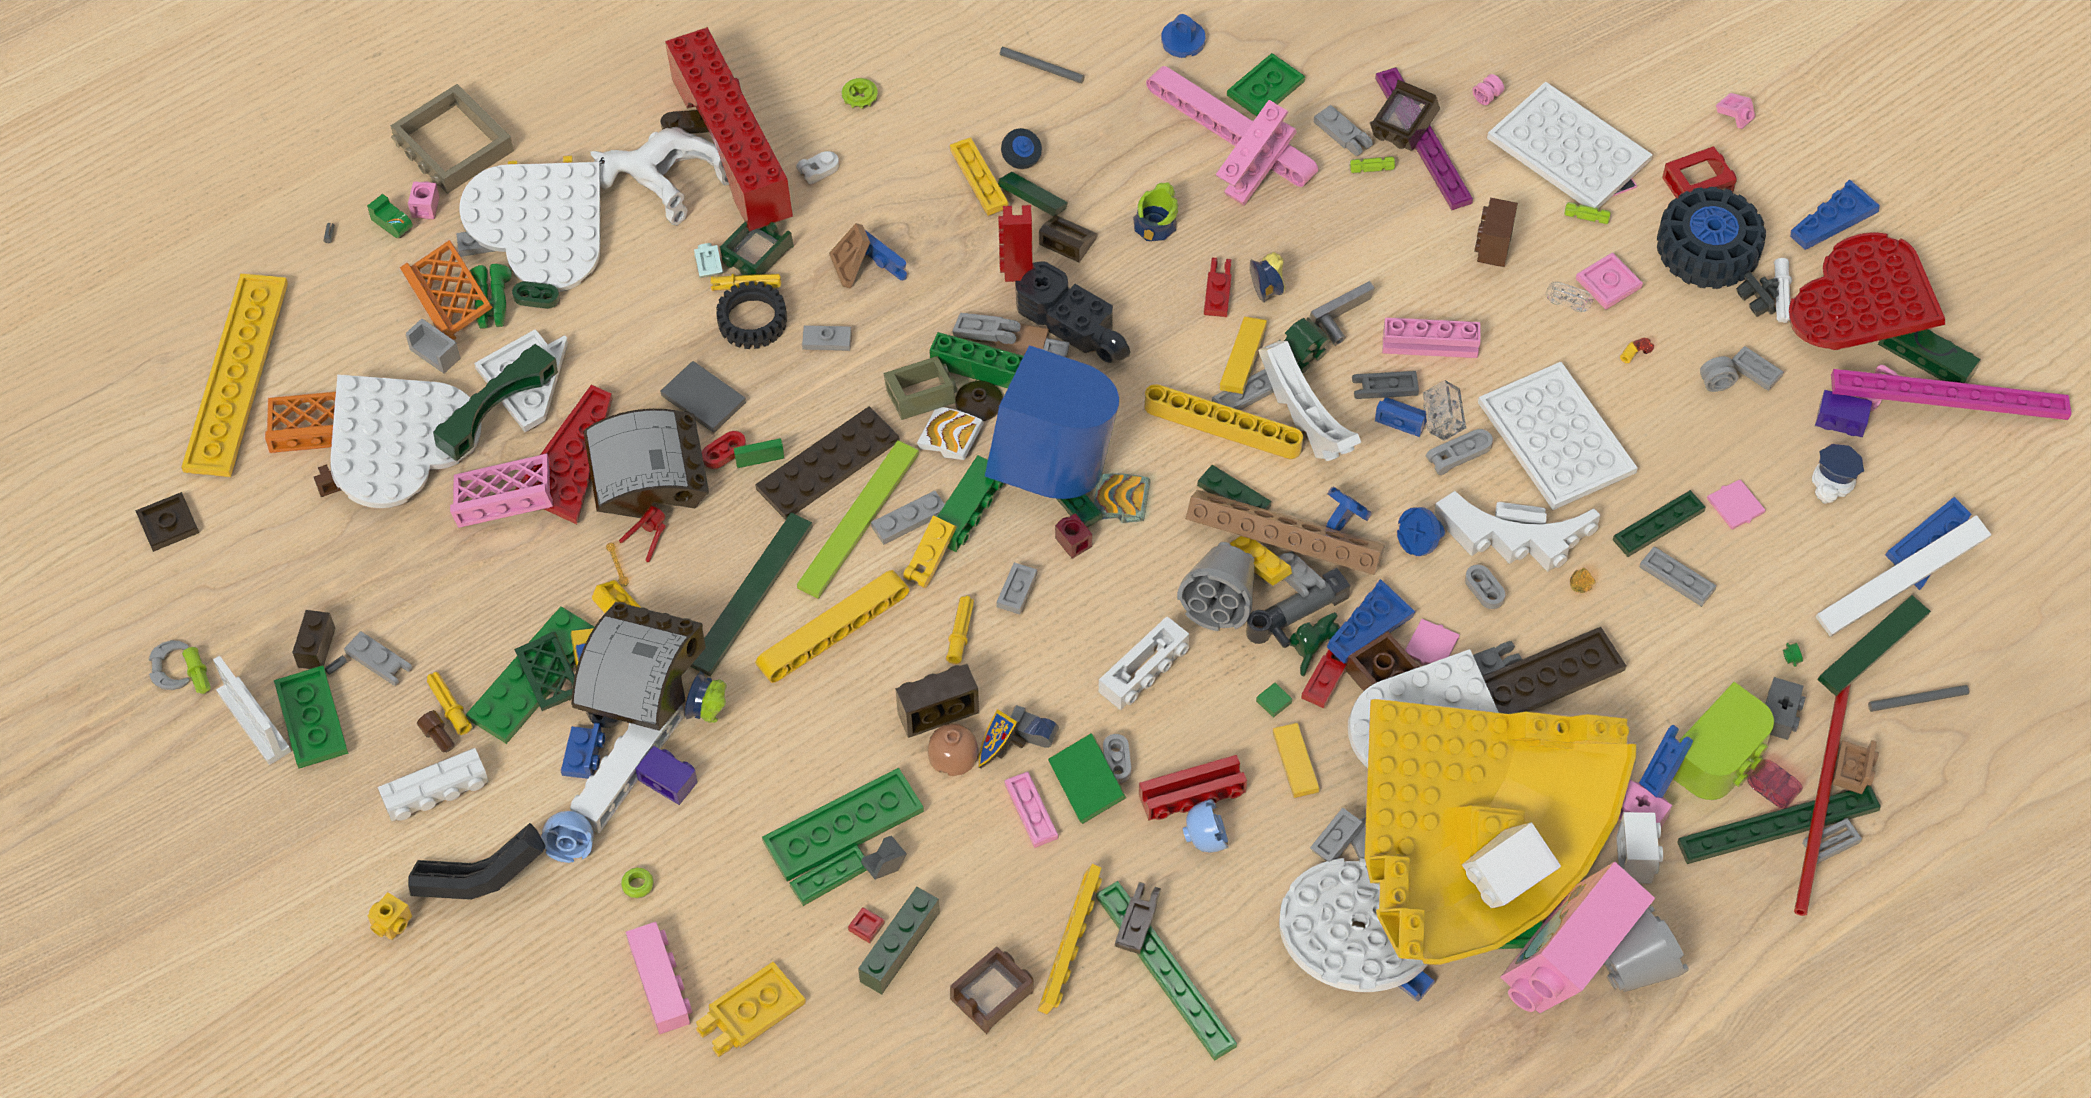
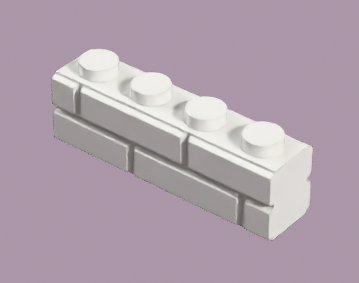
[378,748,489,821]

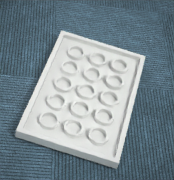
[1487,82,1653,209]
[1478,362,1638,510]

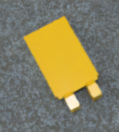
[696,962,805,1057]

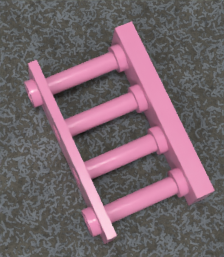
[1216,100,1297,206]

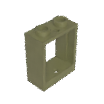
[883,356,957,420]

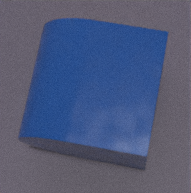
[985,345,1119,499]

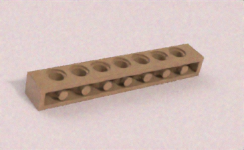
[1185,490,1385,575]

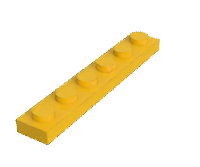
[1037,864,1102,1014]

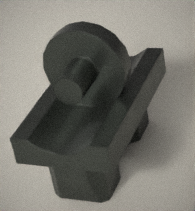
[1736,271,1779,317]

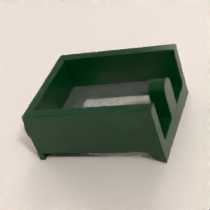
[720,221,794,275]

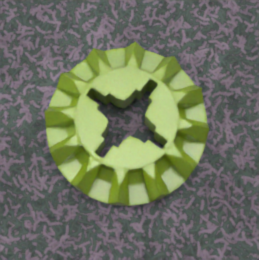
[842,78,878,109]

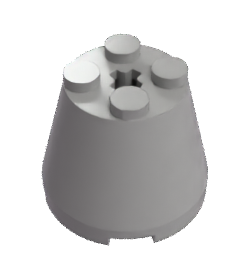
[1177,542,1254,631]
[1602,904,1689,992]

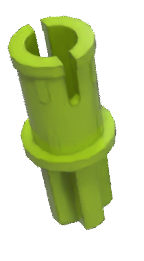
[182,647,211,694]

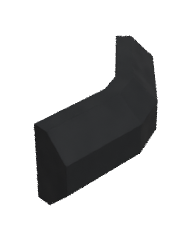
[408,823,546,900]

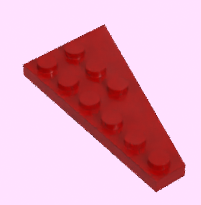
[515,385,613,525]

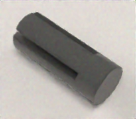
[323,223,335,243]
[325,655,347,675]

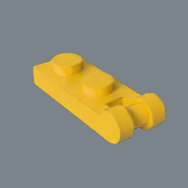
[903,515,957,588]

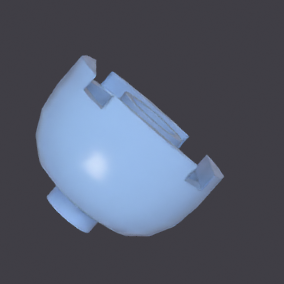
[1183,799,1228,853]
[541,811,594,863]

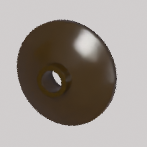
[955,381,1003,421]

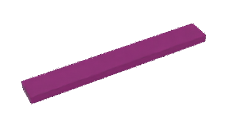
[1375,67,1473,211]

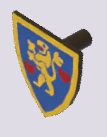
[979,709,1026,768]

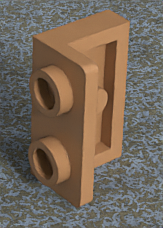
[1832,740,1879,794]

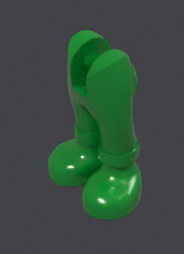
[470,264,512,329]

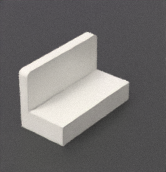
[1495,502,1547,524]

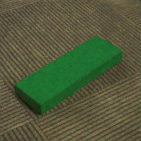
[789,845,867,906]

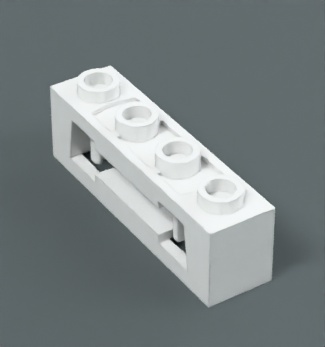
[1098,616,1189,710]

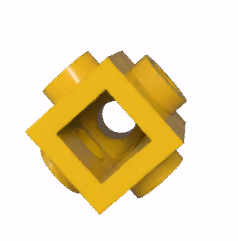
[367,892,412,940]

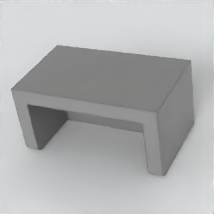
[406,319,461,374]

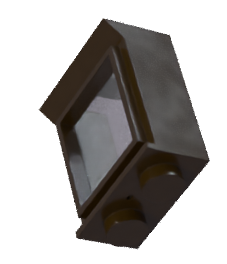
[1370,79,1440,151]

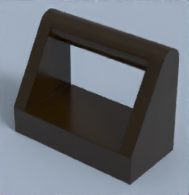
[1039,215,1097,263]

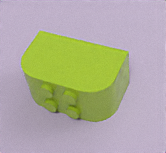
[1673,682,1774,800]

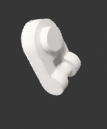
[796,151,839,184]

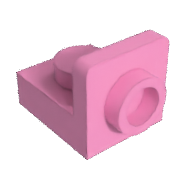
[1716,93,1755,129]

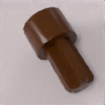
[417,710,455,753]

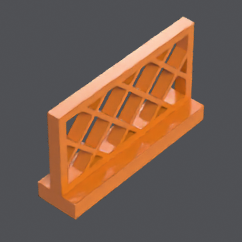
[400,240,493,340]
[265,392,336,453]

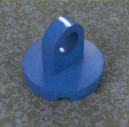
[1161,14,1206,58]
[1326,486,1372,531]
[1397,507,1445,556]

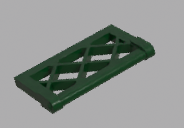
[514,632,575,711]

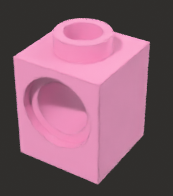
[408,182,440,219]

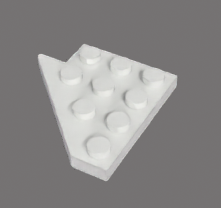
[474,329,568,432]

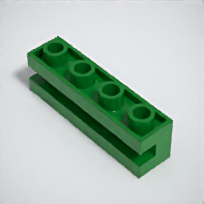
[929,332,1024,388]
[937,455,1004,552]

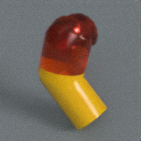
[1620,337,1654,363]

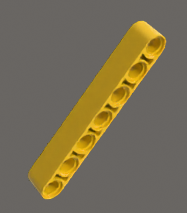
[1144,384,1303,459]
[755,570,910,683]

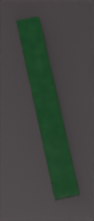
[690,513,813,676]
[1677,785,1881,864]

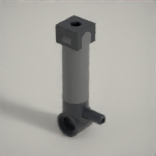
[1246,568,1351,648]

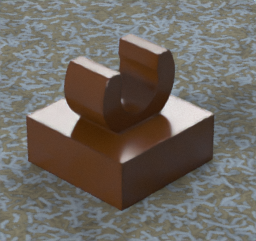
[313,464,342,497]

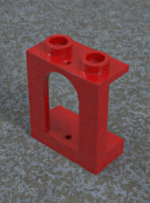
[1662,146,1737,199]

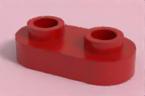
[702,431,746,469]

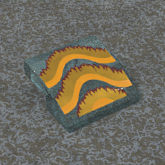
[1094,474,1151,523]

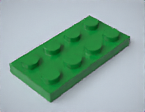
[274,665,349,769]

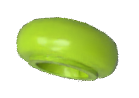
[621,867,654,898]

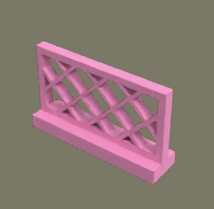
[450,454,553,528]

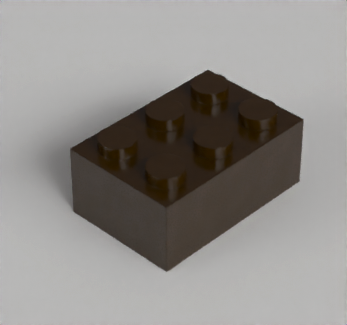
[895,664,979,738]

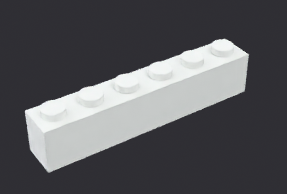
[570,705,684,833]

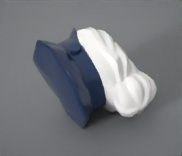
[1812,444,1864,504]

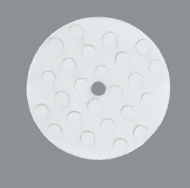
[1279,858,1428,992]

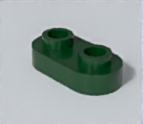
[512,281,560,309]

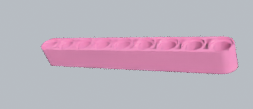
[1146,66,1318,187]

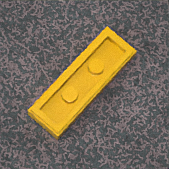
[1272,723,1319,798]

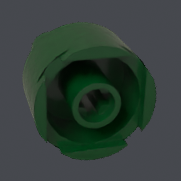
[1279,317,1330,374]

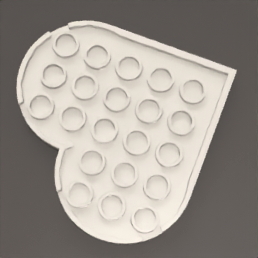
[459,162,600,292]
[330,375,481,508]
[1348,649,1499,768]

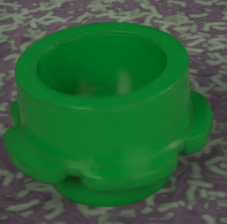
[1782,643,1803,667]

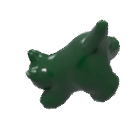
[1290,612,1340,677]

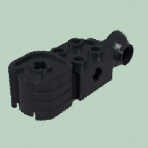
[1015,261,1131,363]

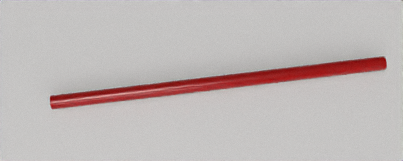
[1794,684,1851,916]

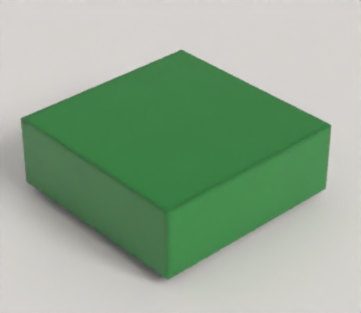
[1256,683,1292,718]

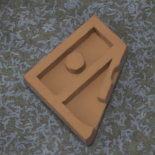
[829,223,870,288]

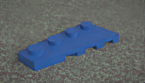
[1790,180,1880,250]
[1885,497,1972,590]
[1327,579,1415,664]

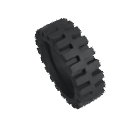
[716,281,787,349]

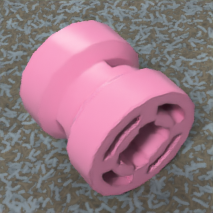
[1472,74,1504,105]

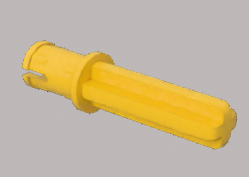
[710,273,781,291]
[946,595,974,664]
[427,672,472,735]

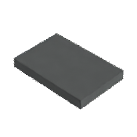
[660,361,746,433]

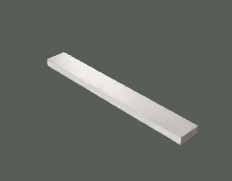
[1815,515,1991,637]

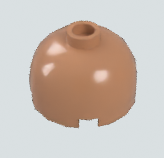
[927,723,979,776]

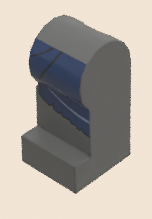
[1011,705,1059,748]

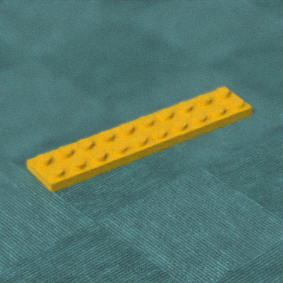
[181,273,288,477]

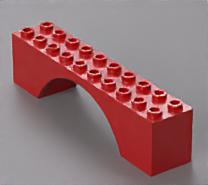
[665,27,793,231]

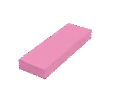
[1004,772,1058,848]

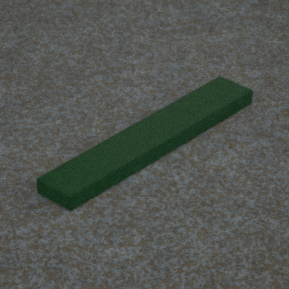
[1817,595,1931,697]

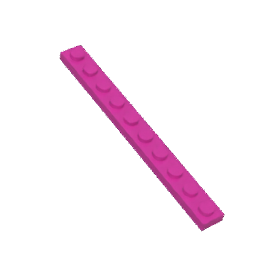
[1831,369,2072,420]

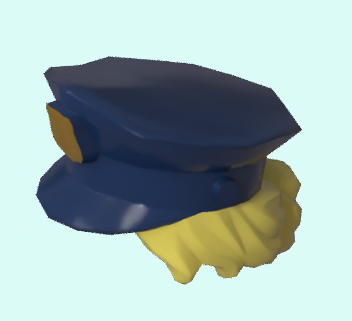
[1250,252,1286,303]

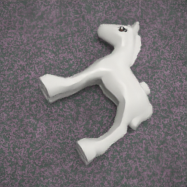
[590,127,729,226]

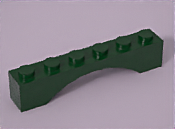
[433,344,558,461]

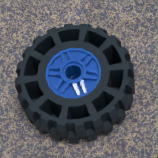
[1657,187,1766,289]

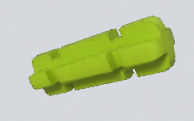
[1350,156,1395,173]
[1564,202,1611,224]

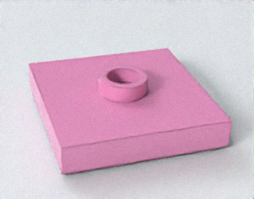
[1576,252,1643,310]

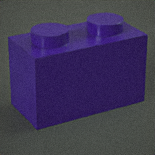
[1815,390,1872,438]
[635,746,698,805]

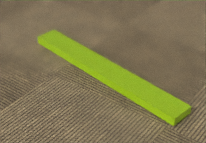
[797,440,919,599]

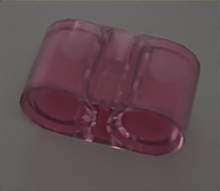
[1747,759,1803,809]

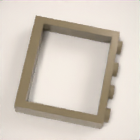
[390,84,514,194]

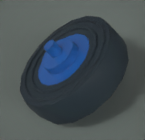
[1001,128,1042,169]

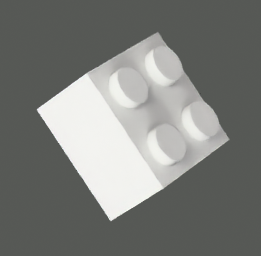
[1616,812,1663,884]

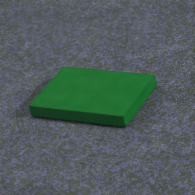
[1227,53,1305,117]
[1048,733,1127,824]

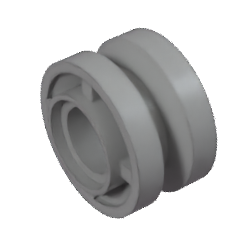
[1700,356,1738,392]

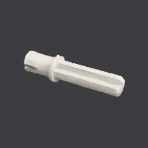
[1774,258,1792,323]

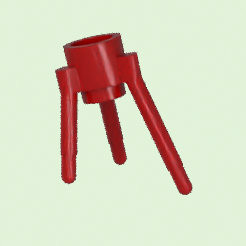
[619,506,666,562]

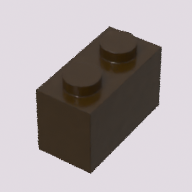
[292,610,336,669]

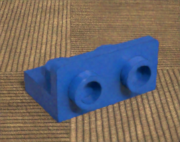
[561,723,605,779]

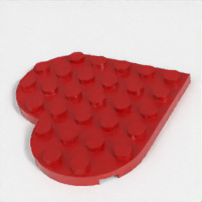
[1789,232,1945,350]

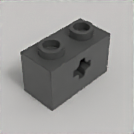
[1765,677,1806,740]

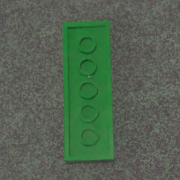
[466,606,594,744]
[762,768,924,882]

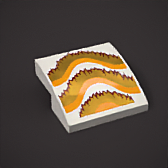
[917,407,984,460]

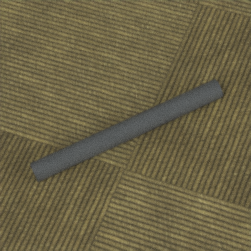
[999,47,1084,84]
[1868,685,1969,712]

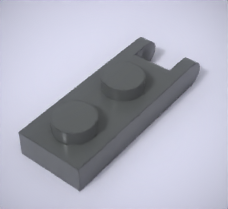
[1352,371,1419,399]

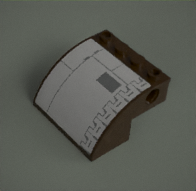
[583,408,709,518]
[571,602,706,731]

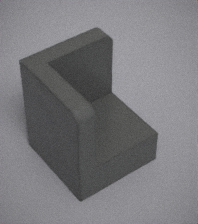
[861,835,907,880]

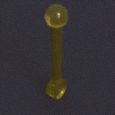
[606,542,629,587]

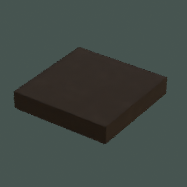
[135,492,199,552]

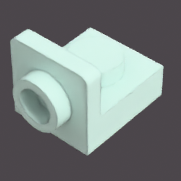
[694,243,723,278]

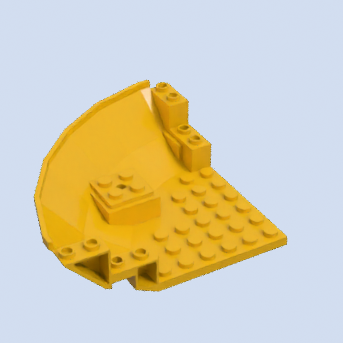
[1365,699,1636,965]

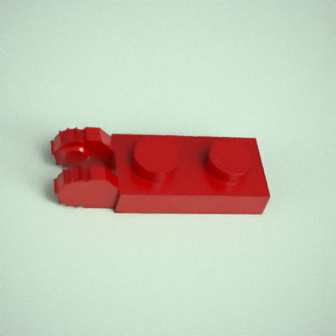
[1204,257,1232,317]
[1301,649,1347,708]

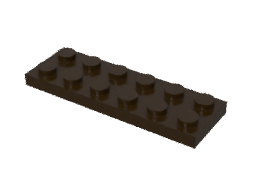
[755,406,900,520]
[1482,627,1626,714]

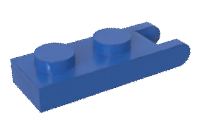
[865,230,907,281]
[1639,725,1693,798]

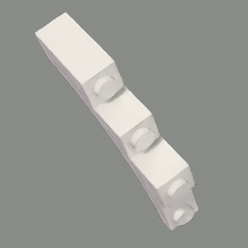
[1258,341,1361,461]
[1434,491,1600,572]

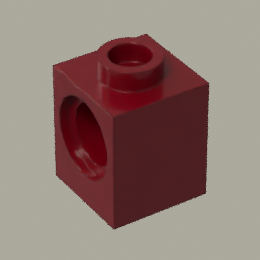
[1055,513,1092,558]

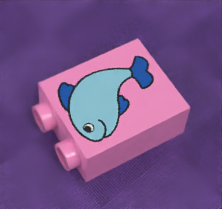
[1500,862,1655,1013]

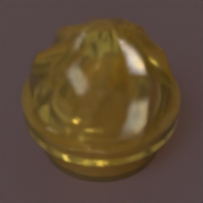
[1570,567,1596,593]

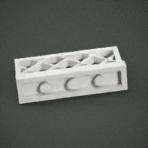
[213,656,291,765]

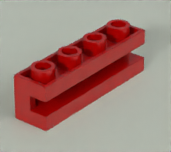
[998,205,1033,282]
[1139,755,1247,821]

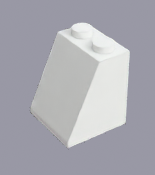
[1462,822,1561,908]

